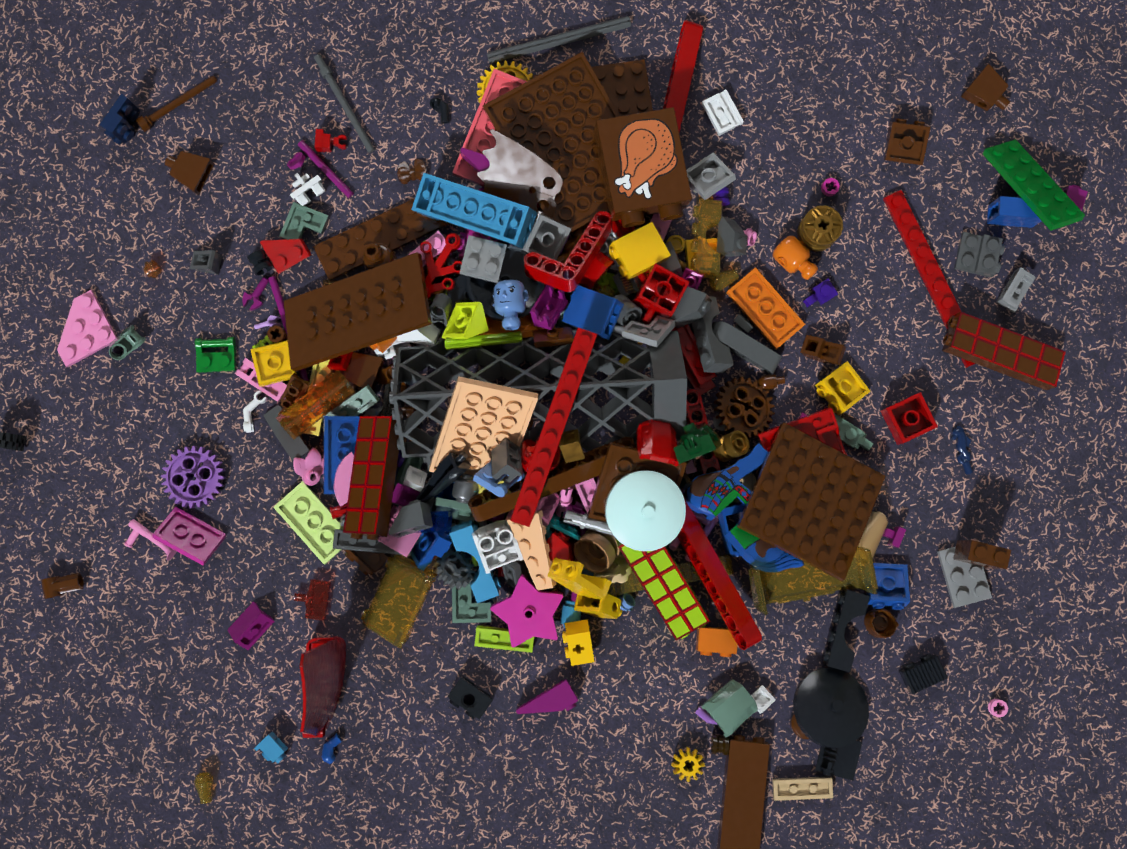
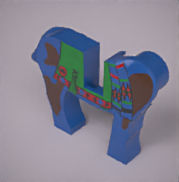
[686,443,804,572]

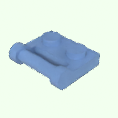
[473,460,525,497]

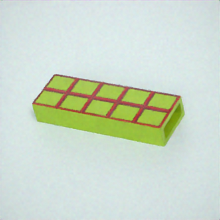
[616,540,710,641]

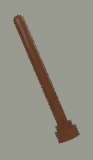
[136,76,217,132]

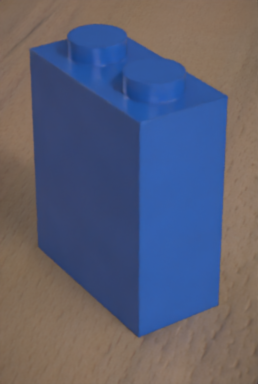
[987,196,1042,228]
[562,285,624,340]

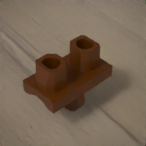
[280,373,310,411]

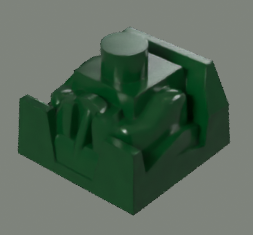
[674,422,722,464]

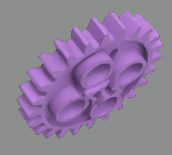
[161,446,226,508]

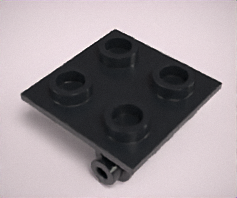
[815,740,862,781]

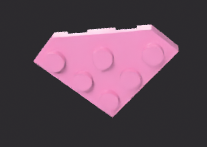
[57,290,117,367]

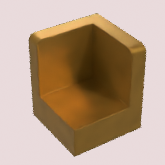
[559,429,585,463]

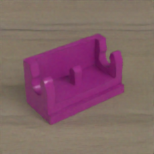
[530,285,568,330]

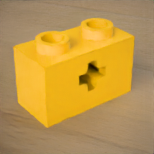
[562,619,594,666]

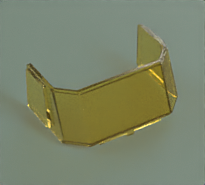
[748,546,878,615]

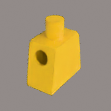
[574,593,622,619]

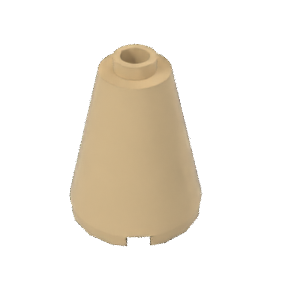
[854,511,888,565]

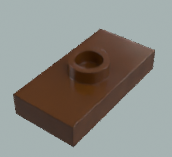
[532,327,574,348]

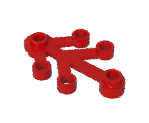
[420,233,462,299]

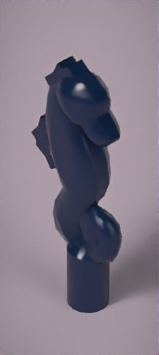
[951,426,973,475]

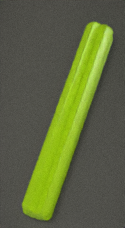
[444,331,522,350]

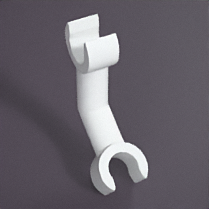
[243,390,268,433]

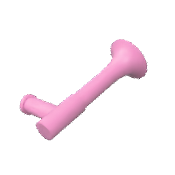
[124,519,177,561]

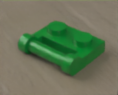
[195,337,236,373]

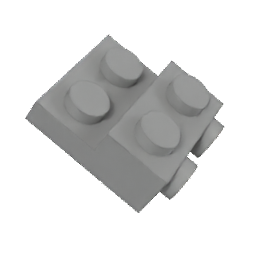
[686,152,736,200]

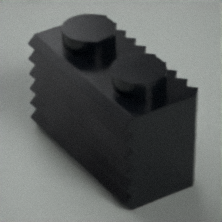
[899,653,948,694]

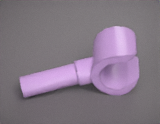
[254,315,282,329]

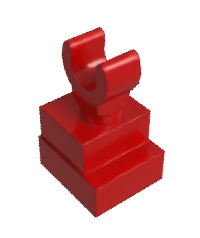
[314,129,347,152]

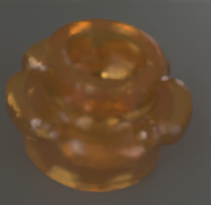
[143,260,162,278]

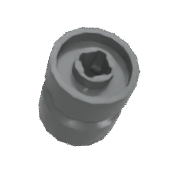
[613,294,642,327]

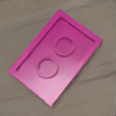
[153,507,226,566]

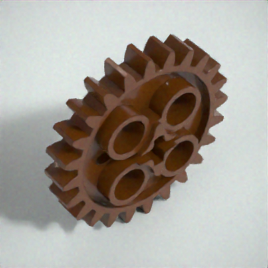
[714,377,775,438]

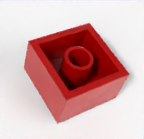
[880,392,938,445]

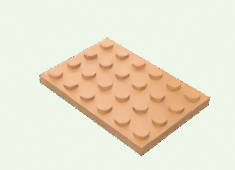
[429,376,538,478]

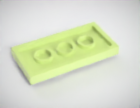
[274,481,344,565]

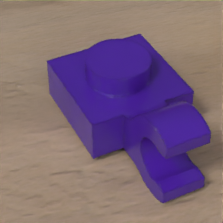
[803,279,838,307]

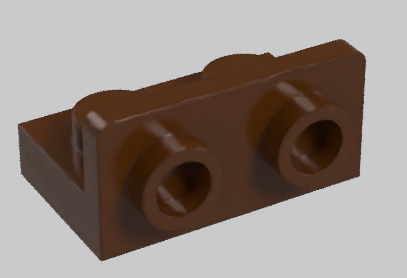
[344,550,389,575]

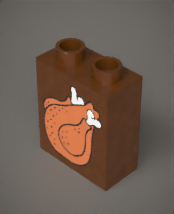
[593,107,692,228]

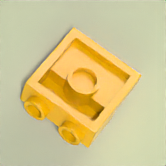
[815,361,871,416]

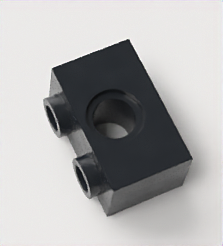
[448,675,494,720]

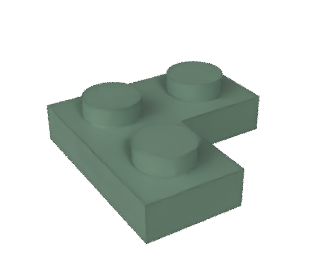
[279,202,330,239]
[452,583,492,623]

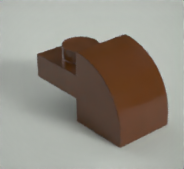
[800,335,846,365]

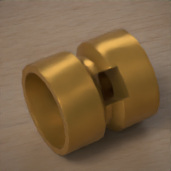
[713,430,750,462]

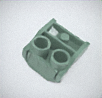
[701,679,758,737]

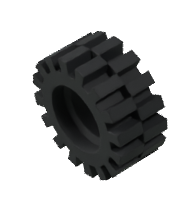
[0,432,26,451]

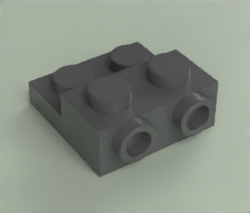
[954,232,1005,278]

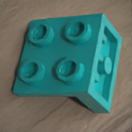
[545,514,581,540]

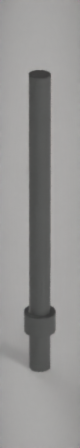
[314,54,375,154]

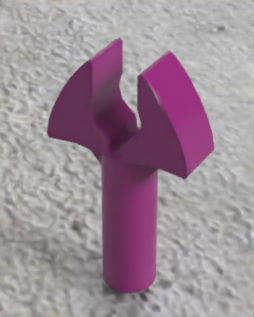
[242,277,269,311]

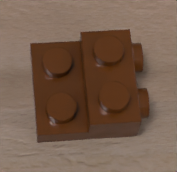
[884,118,931,165]

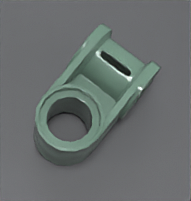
[109,325,146,360]

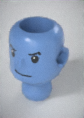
[493,280,529,330]

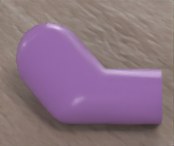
[695,706,718,725]

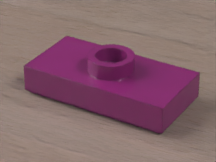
[392,483,420,506]

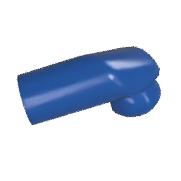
[322,734,343,764]

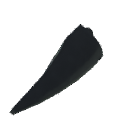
[415,451,471,503]

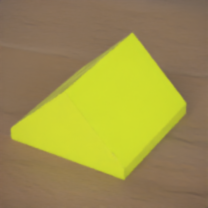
[442,302,489,339]

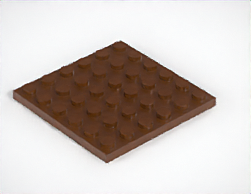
[737,422,885,581]

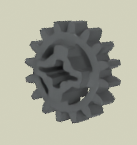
[433,548,475,590]

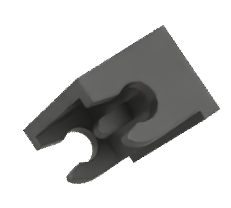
[491,438,522,484]

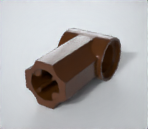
[41,573,84,599]

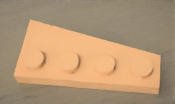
[507,510,556,590]

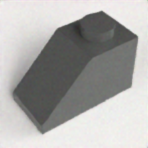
[716,216,747,257]
[670,286,712,328]
[389,500,433,538]

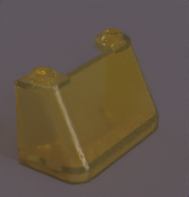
[361,554,438,649]

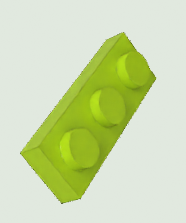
[474,625,534,653]

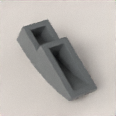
[263,404,311,461]

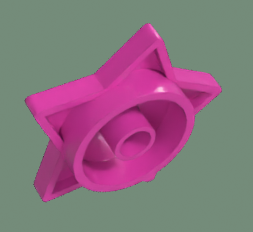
[490,574,563,648]

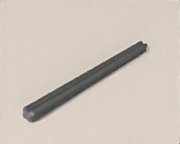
[487,16,631,63]

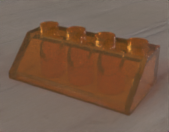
[276,370,355,440]

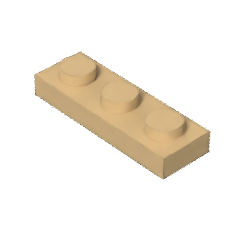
[772,777,833,801]

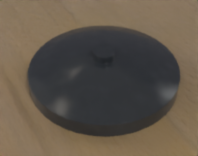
[466,245,544,321]
[793,667,869,748]

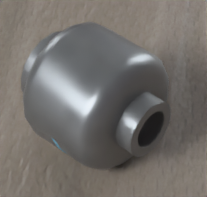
[452,474,479,504]

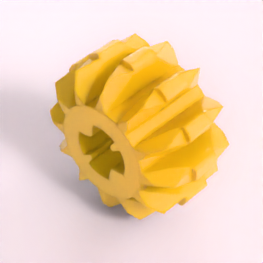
[671,747,705,782]

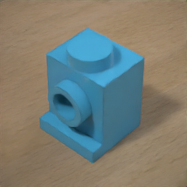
[254,731,288,764]

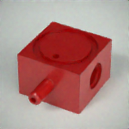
[633,263,689,324]

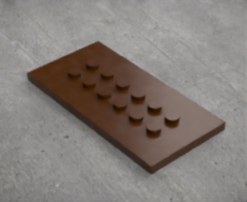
[284,252,432,371]

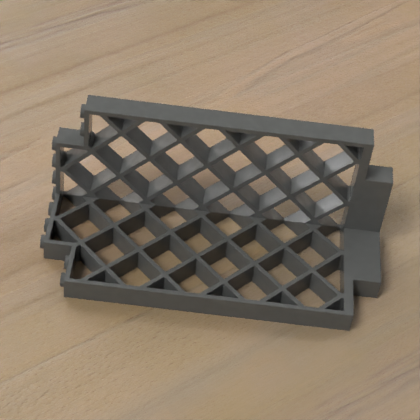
[389,310,687,478]

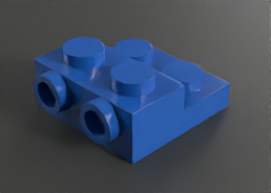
[411,520,452,571]
[866,563,910,610]

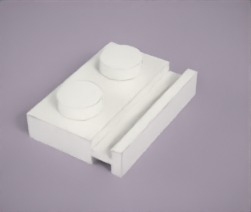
[702,90,744,136]

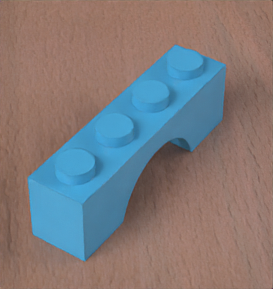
[449,520,501,603]

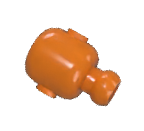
[773,235,818,280]

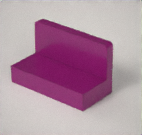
[227,602,275,650]

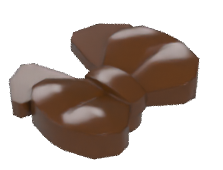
[397,159,427,184]

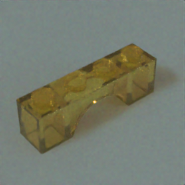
[690,199,722,279]

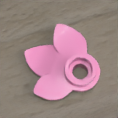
[293,448,324,486]

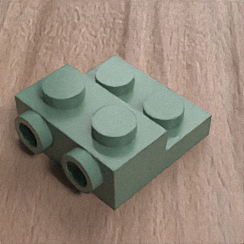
[435,497,475,524]

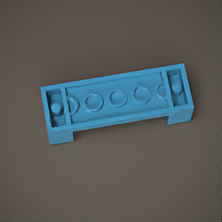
[411,173,537,249]

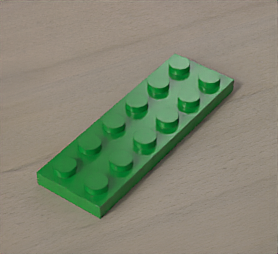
[983,139,1085,231]

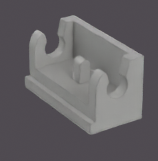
[996,267,1036,313]

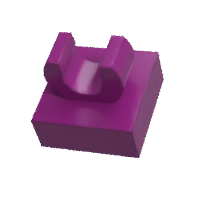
[883,527,906,548]

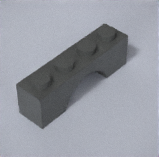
[691,296,734,373]

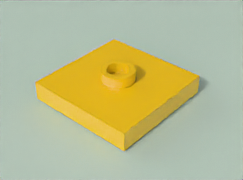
[250,340,297,387]

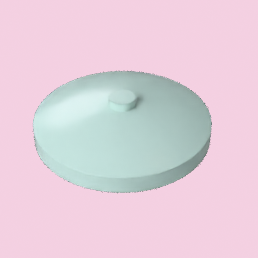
[605,470,686,551]

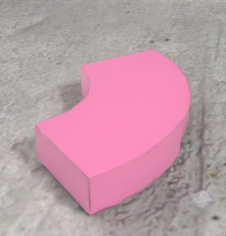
[334,452,354,507]

